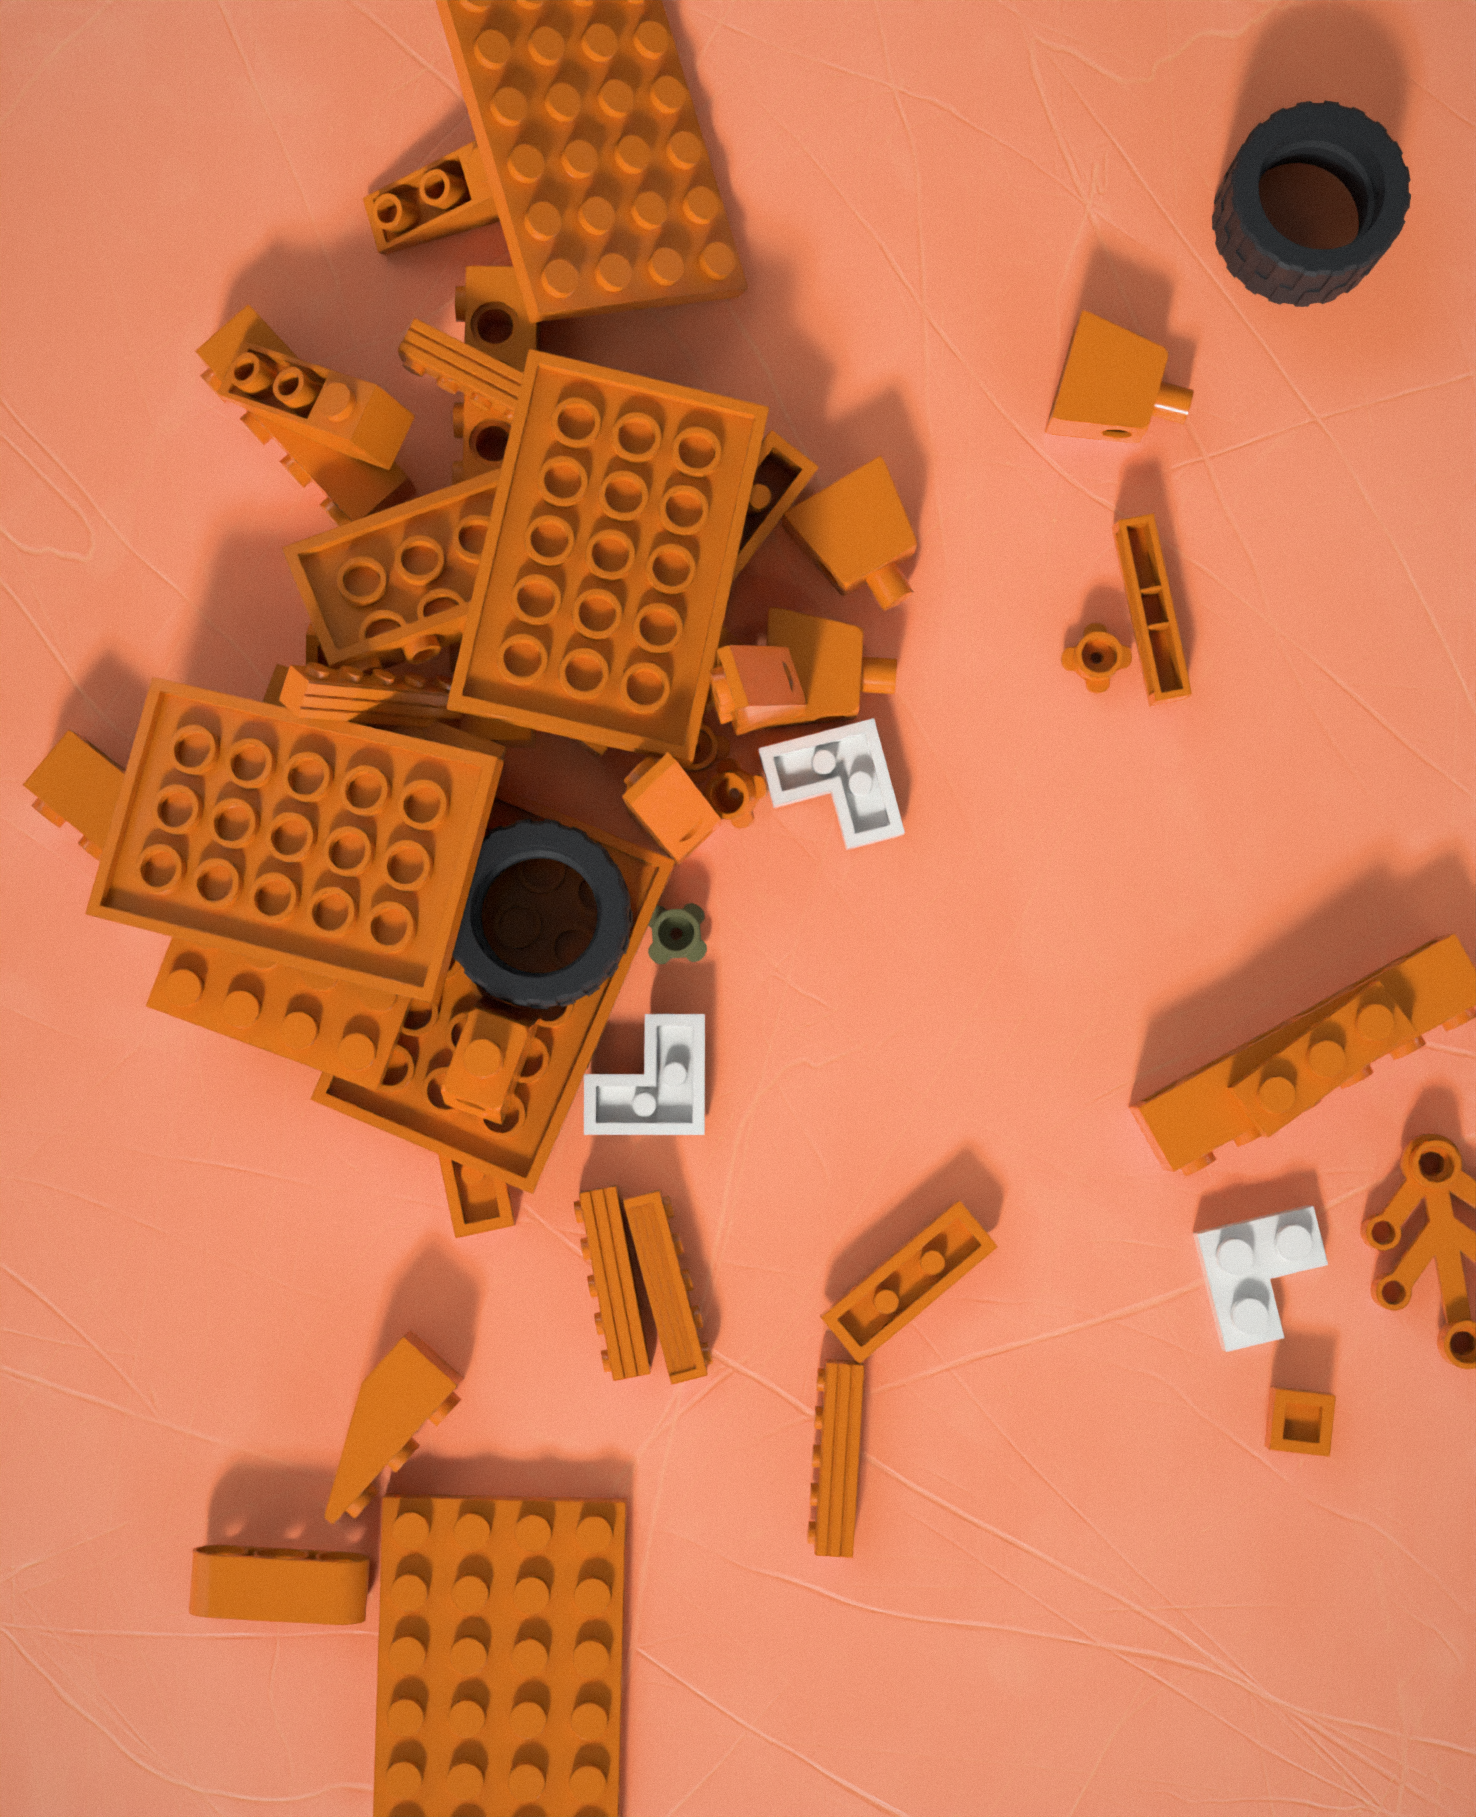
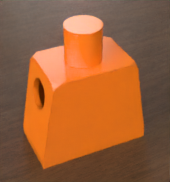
[1044,310,1194,444]
[782,455,917,611]
[762,607,897,729]
[441,996,542,1125]

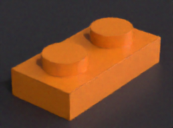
[438,1154,516,1239]

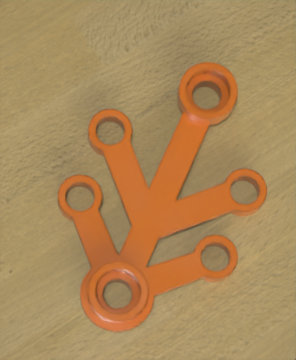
[1360,1133,1476,1370]

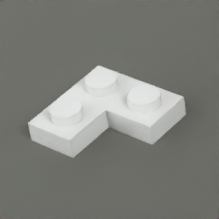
[758,718,905,850]
[584,1014,705,1135]
[1193,1205,1328,1352]

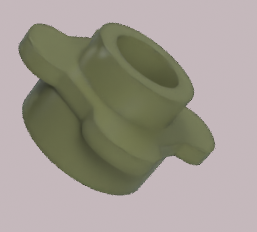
[648,903,707,965]

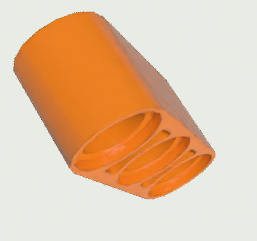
[189,1545,370,1625]

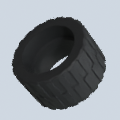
[1212,100,1411,307]
[452,819,633,1009]

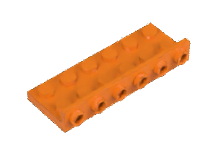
[282,467,502,673]

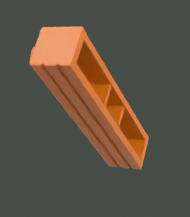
[397,317,523,424]
[1112,513,1192,707]
[279,662,463,729]
[573,1185,652,1381]
[623,1189,713,1385]
[807,1359,864,1558]

